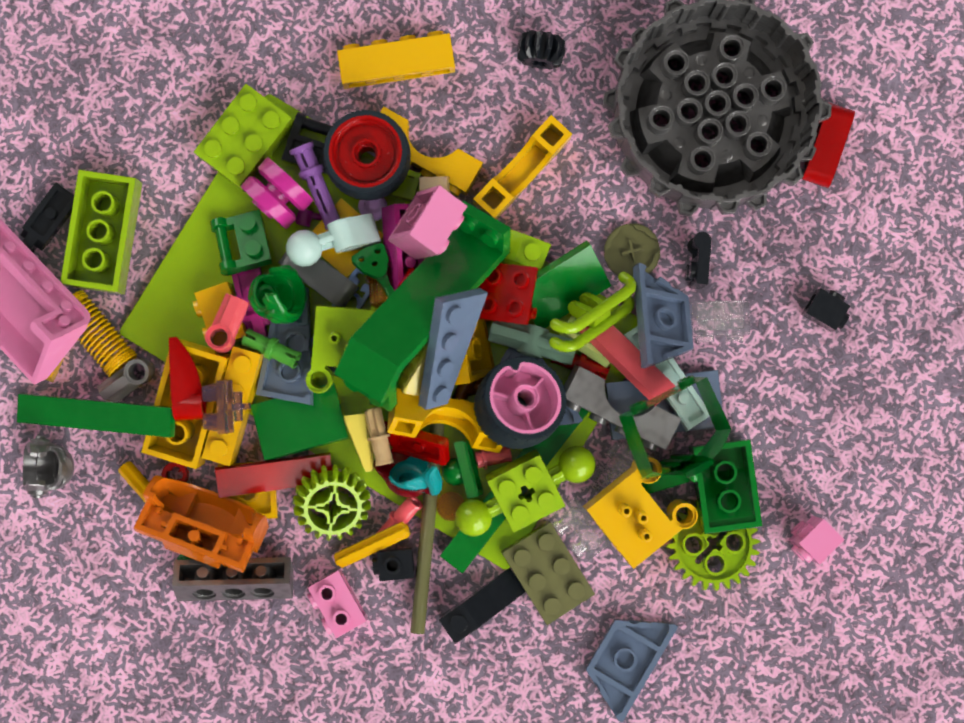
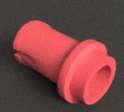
[474,447,512,470]

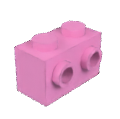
[789,516,845,564]
[307,569,368,638]

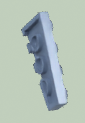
[256,287,314,406]
[418,288,488,410]

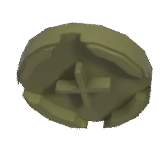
[604,223,660,276]

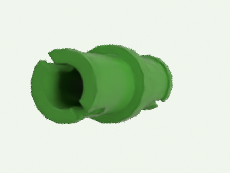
[241,328,302,369]

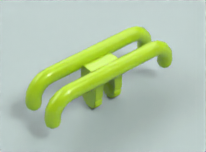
[549,271,637,352]

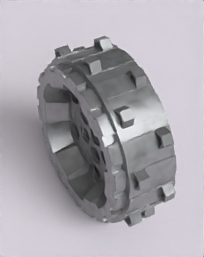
[603,0,832,217]

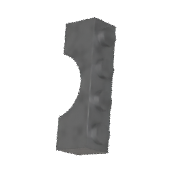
[564,365,681,451]

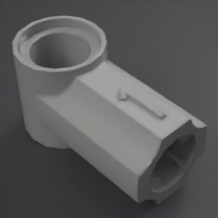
[97,358,155,402]

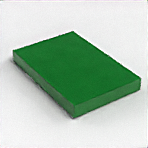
[532,240,612,328]
[251,382,349,461]

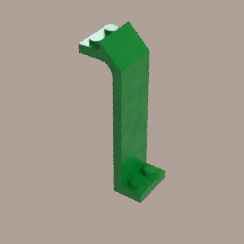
[334,200,511,412]

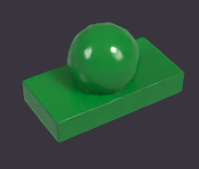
[442,439,484,499]

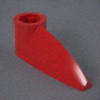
[169,337,207,421]

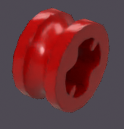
[161,462,189,482]

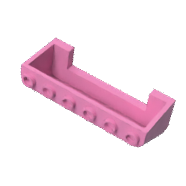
[0,219,91,385]

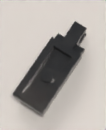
[20,183,74,253]

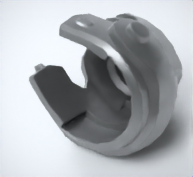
[23,436,74,498]

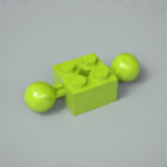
[455,446,596,536]

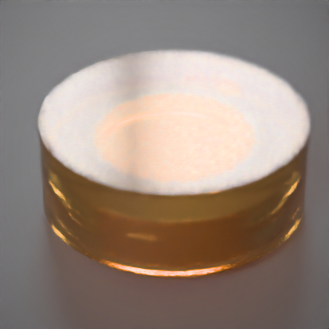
[437,492,464,521]

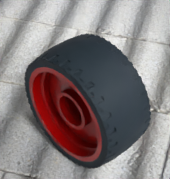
[323,110,411,201]

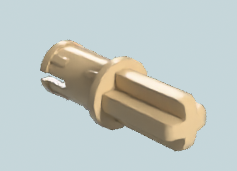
[365,407,394,466]

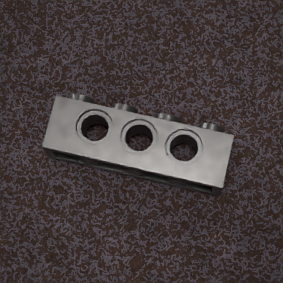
[172,557,294,601]

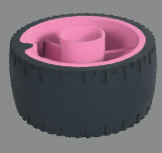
[474,357,567,449]

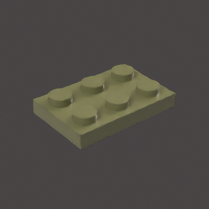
[501,521,595,625]

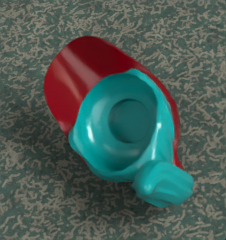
[373,449,443,498]

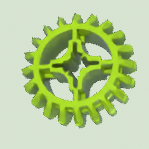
[293,464,371,541]

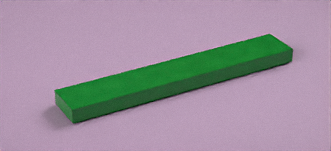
[17,394,175,437]

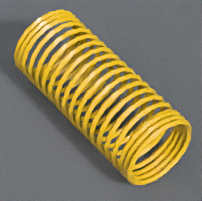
[73,290,137,377]

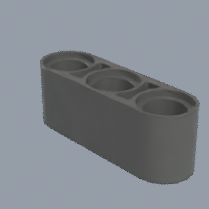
[278,252,359,307]

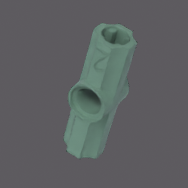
[488,321,576,366]

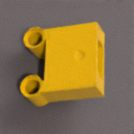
[583,455,698,569]

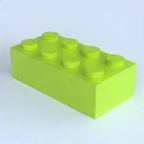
[60,170,143,295]

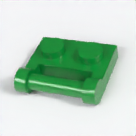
[210,209,273,276]

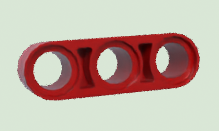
[801,102,855,188]

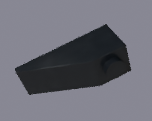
[439,568,525,644]

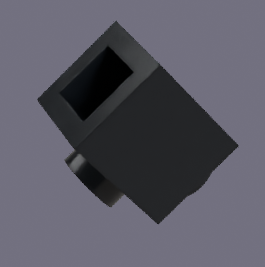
[801,288,850,332]
[372,547,415,581]

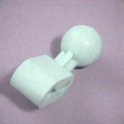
[286,213,381,267]

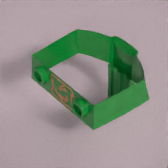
[619,375,731,482]

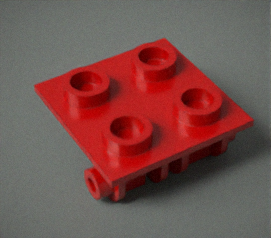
[479,263,538,325]

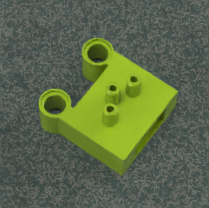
[306,305,376,393]

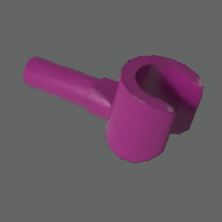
[295,209,322,227]

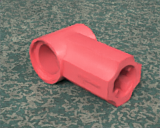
[205,293,250,354]

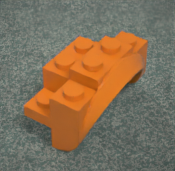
[134,475,269,573]

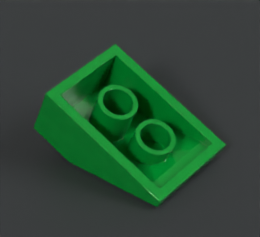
[688,439,762,534]

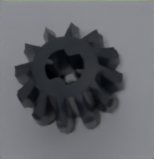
[517,30,566,70]

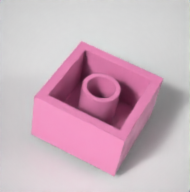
[388,185,467,260]

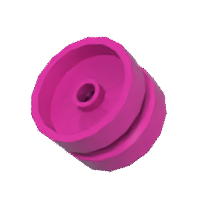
[240,157,314,230]

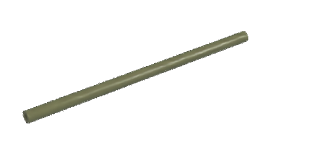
[410,423,445,634]

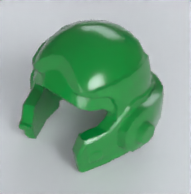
[248,265,306,324]

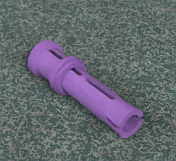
[289,141,340,230]

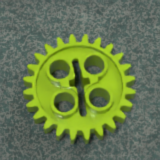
[665,500,760,591]

